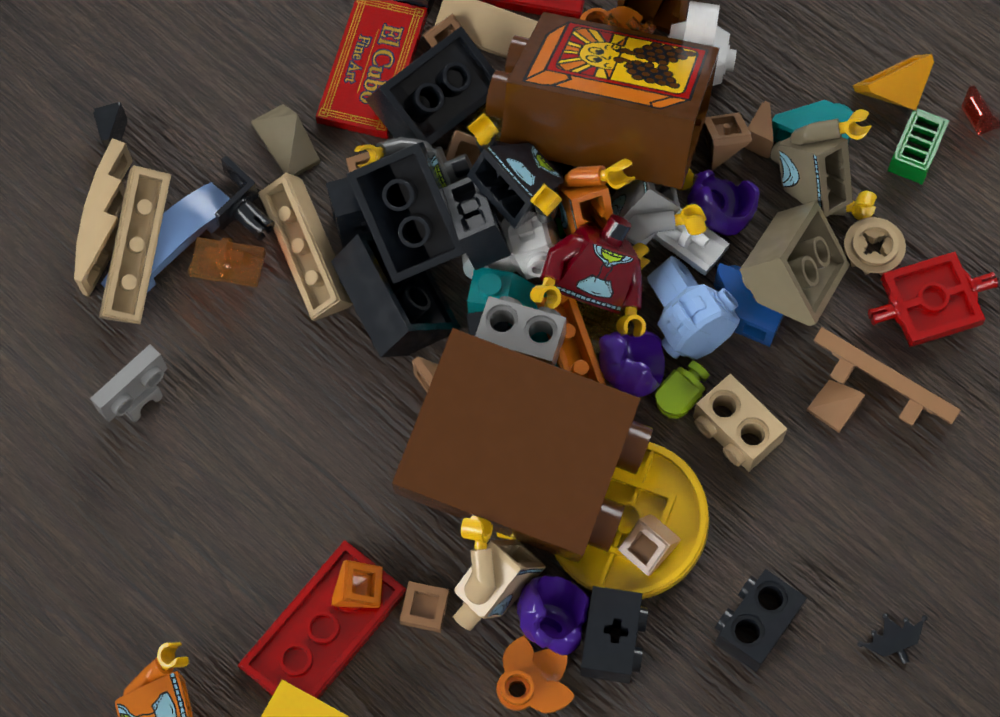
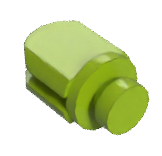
[655,360,710,419]

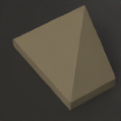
[251,104,321,176]

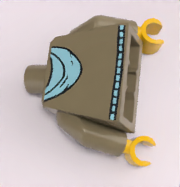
[770,109,877,220]

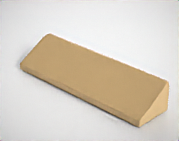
[435,0,538,59]
[99,165,171,325]
[258,173,353,321]

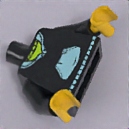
[467,113,564,229]

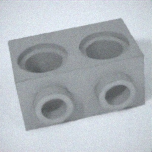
[475,296,566,366]

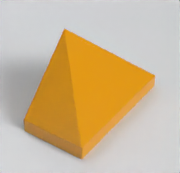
[852,54,934,111]

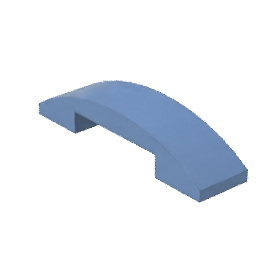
[101,182,230,293]

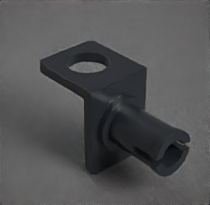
[215,156,275,241]

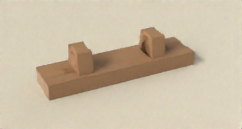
[813,327,961,426]

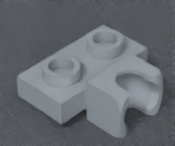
[90,344,168,422]

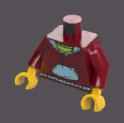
[530,214,646,337]

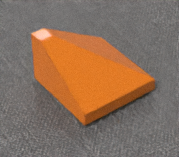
[332,560,383,608]

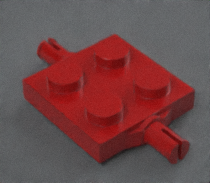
[868,251,998,347]

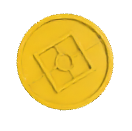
[554,442,709,599]

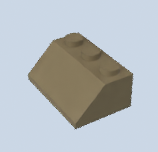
[740,200,850,326]

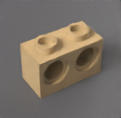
[693,373,787,472]

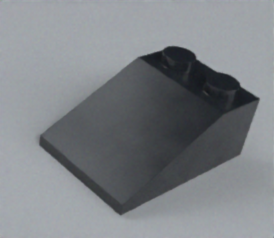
[366,26,495,145]

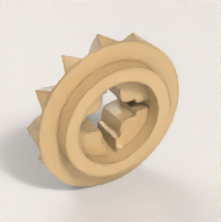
[844,217,906,276]

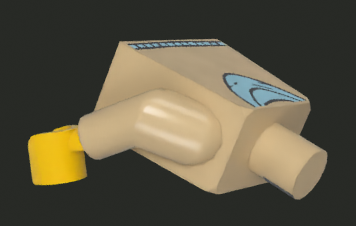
[452,516,546,631]

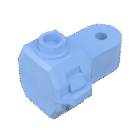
[647,256,740,360]

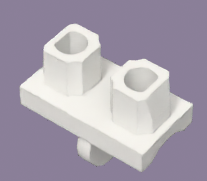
[653,209,729,275]

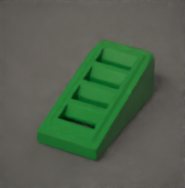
[887,108,949,185]

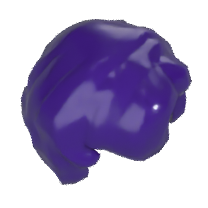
[687,169,760,236]
[598,330,665,397]
[517,575,590,655]

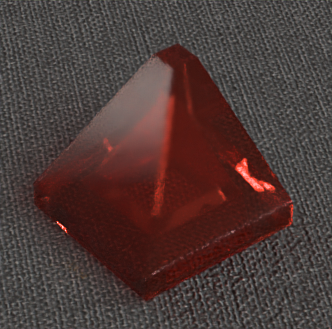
[961,85,1000,135]

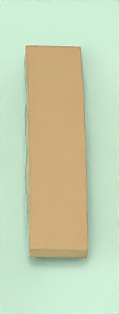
[74,138,133,297]

